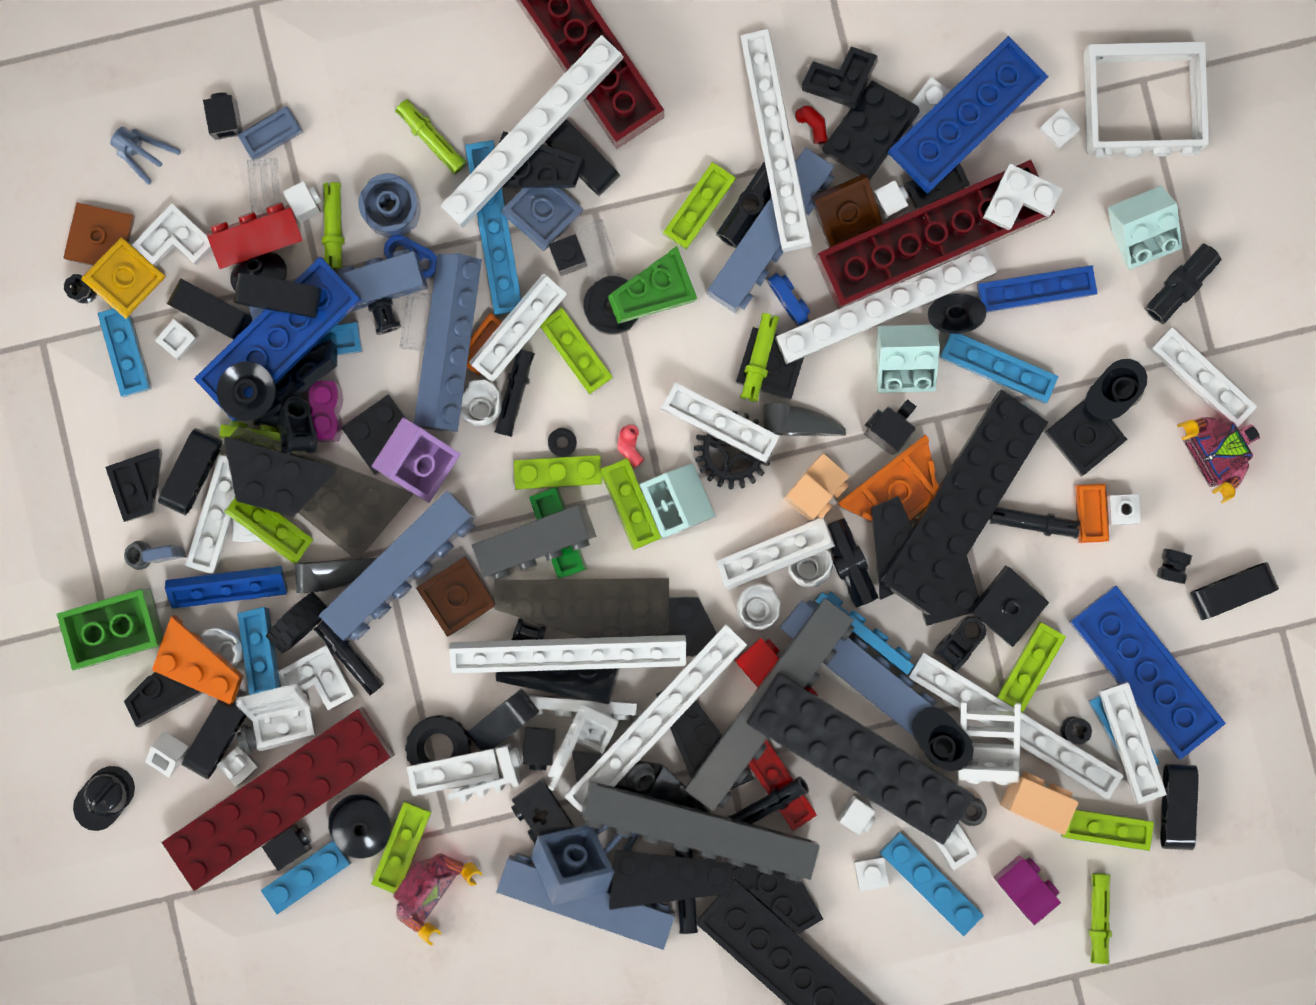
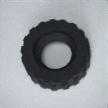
[266,592,327,654]
[405,715,472,765]

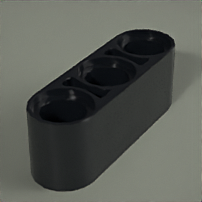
[545,119,620,196]
[233,273,322,318]
[166,278,253,340]
[158,428,223,516]
[1190,562,1279,620]
[466,688,540,751]
[182,698,247,780]
[1160,764,1199,850]

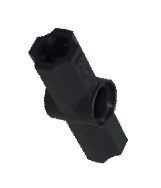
[716,162,771,248]
[1144,243,1222,325]
[828,518,879,608]

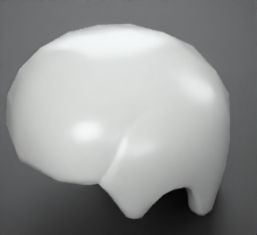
[460,379,502,427]
[788,549,833,587]
[736,584,781,630]
[200,627,242,667]

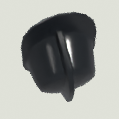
[1085,359,1148,420]
[912,707,974,771]
[73,766,135,831]

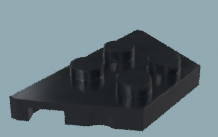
[224,436,337,517]

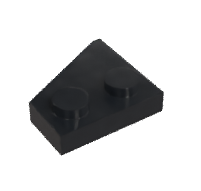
[105,449,162,522]
[669,597,717,656]

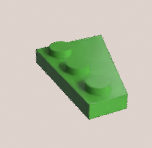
[608,246,698,324]

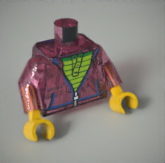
[1177,417,1260,504]
[393,854,482,945]

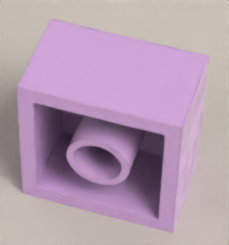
[371,417,460,503]

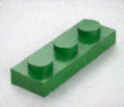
[529,487,587,579]

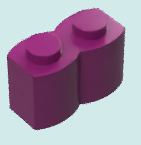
[309,381,343,442]
[993,855,1061,926]

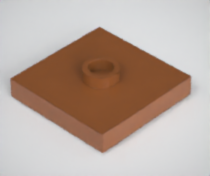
[63,202,135,266]

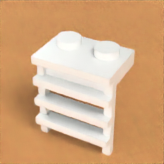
[236,684,317,751]
[959,701,1021,785]
[548,704,619,791]
[447,742,522,803]

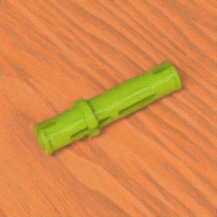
[395,99,467,175]
[321,182,345,271]
[740,313,780,402]
[1088,873,1112,964]

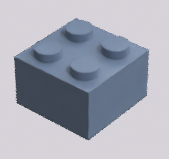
[531,825,614,905]

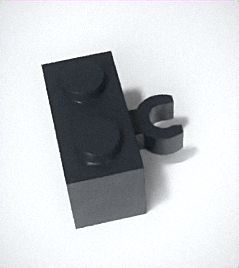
[864,399,917,456]

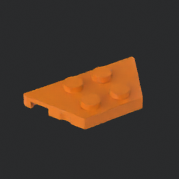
[837,434,939,522]

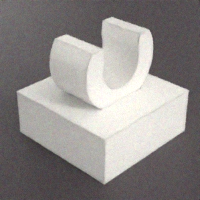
[217,745,260,787]

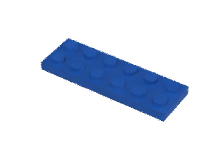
[887,36,1049,194]
[194,257,362,422]
[1069,586,1226,760]

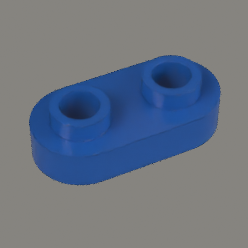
[384,235,437,279]
[767,273,810,327]

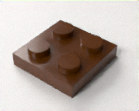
[811,174,883,248]
[416,557,497,637]

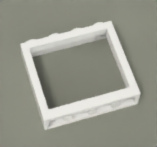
[1083,42,1209,158]

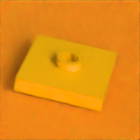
[81,237,166,319]

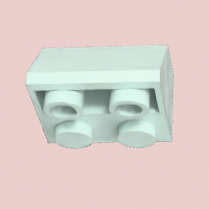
[1108,186,1182,270]
[876,325,940,393]
[639,463,716,539]

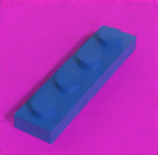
[977,265,1098,313]
[165,566,288,609]

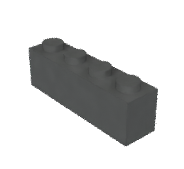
[472,504,597,580]

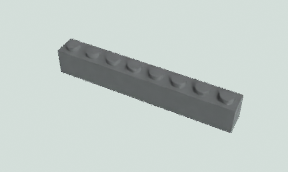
[685,597,855,811]
[580,780,820,882]

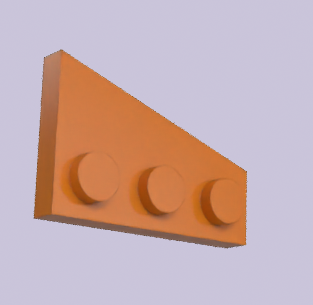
[152,615,244,704]

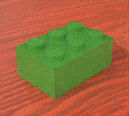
[57,589,164,670]

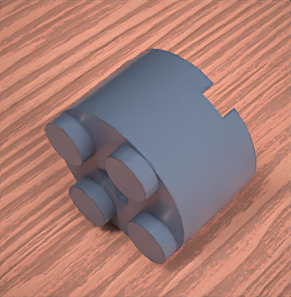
[358,173,421,238]

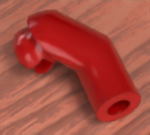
[795,105,827,145]

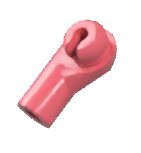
[617,424,644,469]

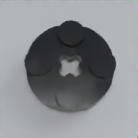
[583,276,639,335]

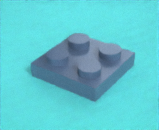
[501,188,583,251]

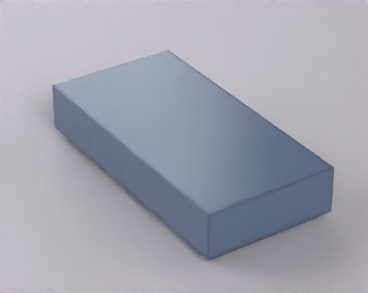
[238,106,303,161]
[142,545,186,563]

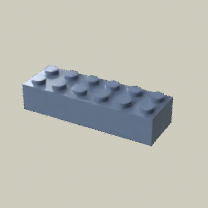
[318,491,476,641]

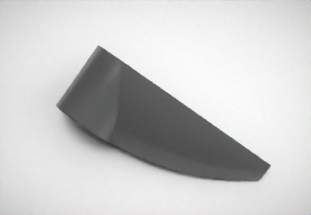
[764,403,846,436]
[294,558,377,593]

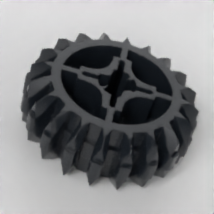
[694,411,772,490]

